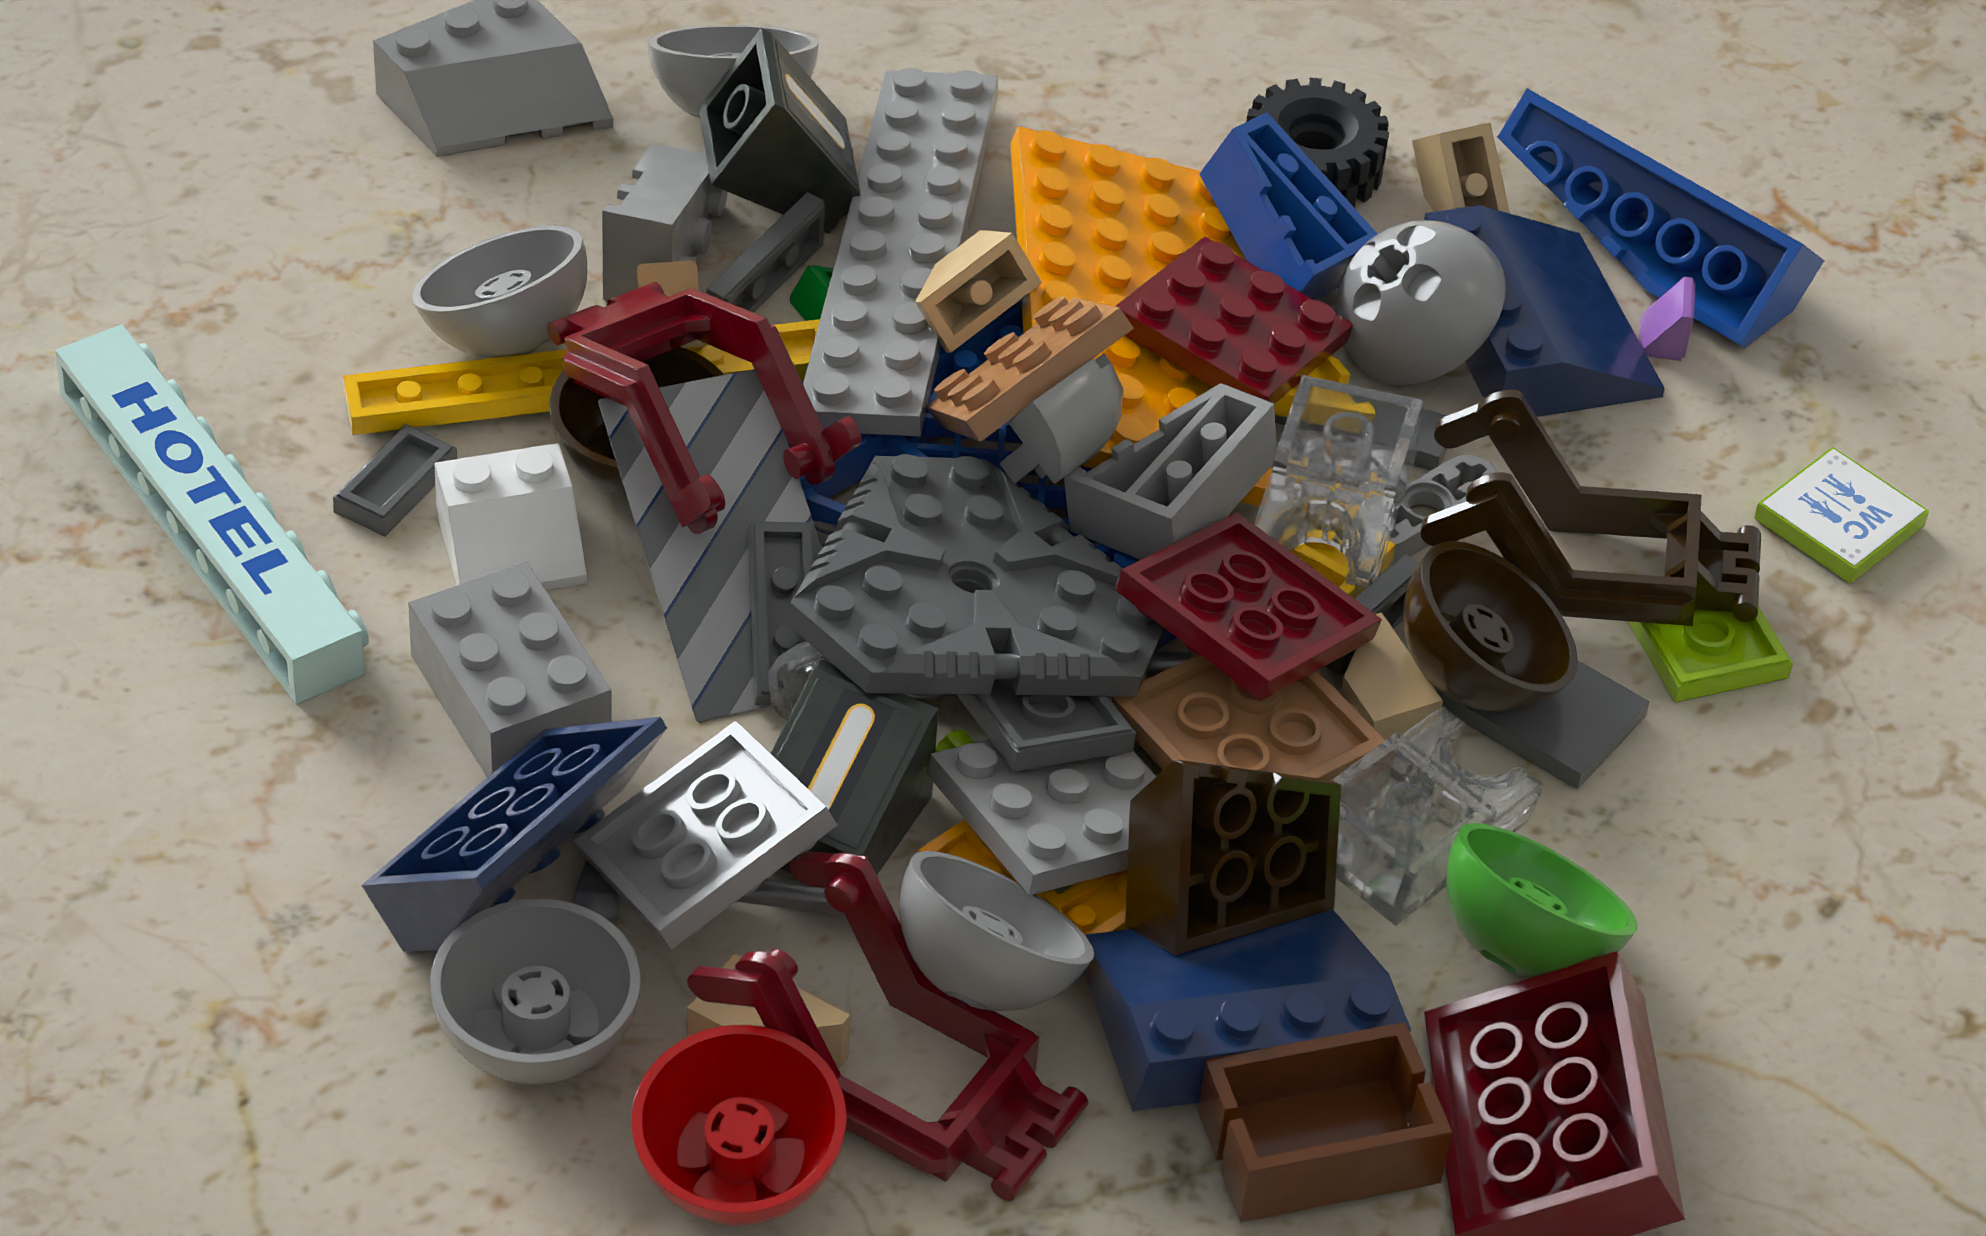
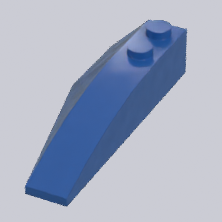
[1497,88,1825,348]

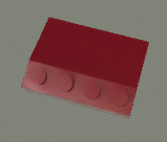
[1424,951,1685,1236]

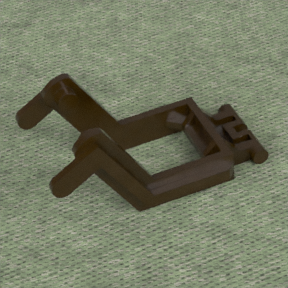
[1421,390,1761,626]

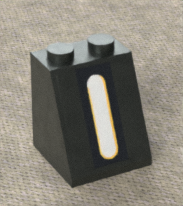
[699,28,861,234]
[770,659,939,875]

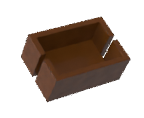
[1197,1022,1452,1223]

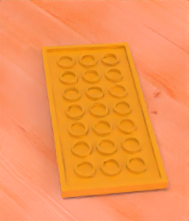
[1010,126,1274,508]

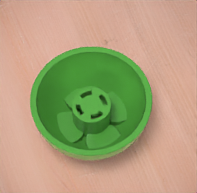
[1446,823,1638,978]

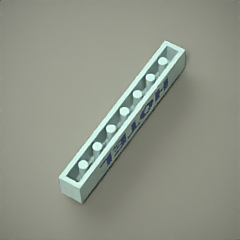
[55,324,369,704]

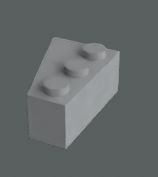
[1064,383,1278,560]

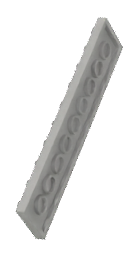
[803,68,999,436]

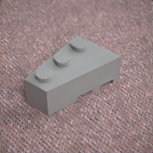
[602,143,728,301]

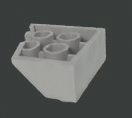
[373,0,613,156]

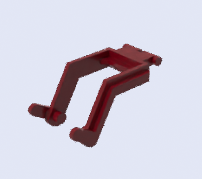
[547,282,862,534]
[687,851,1089,1201]

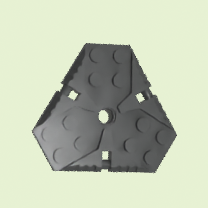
[786,454,1166,697]

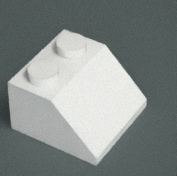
[434,443,587,590]

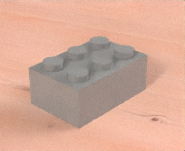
[408,562,612,778]

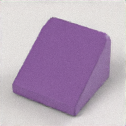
[1639,277,1695,361]

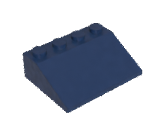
[1424,205,1665,417]
[361,717,667,954]
[1084,909,1411,1112]

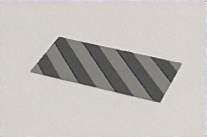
[598,369,834,722]

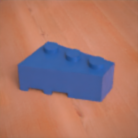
[1199,112,1378,300]

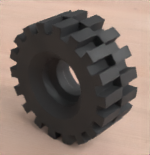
[1246,78,1389,208]

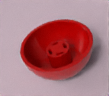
[631,1024,846,1226]

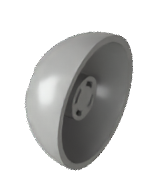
[648,25,819,119]
[1336,220,1506,385]
[412,225,588,358]
[899,851,1094,1011]
[430,899,641,1085]

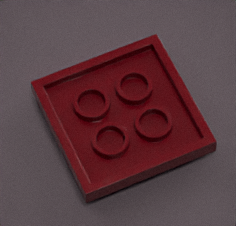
[1115,236,1353,404]
[1114,512,1382,701]

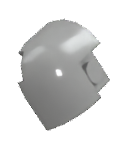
[1000,353,1123,484]

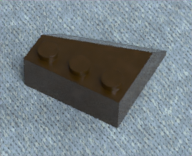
[1125,759,1341,955]

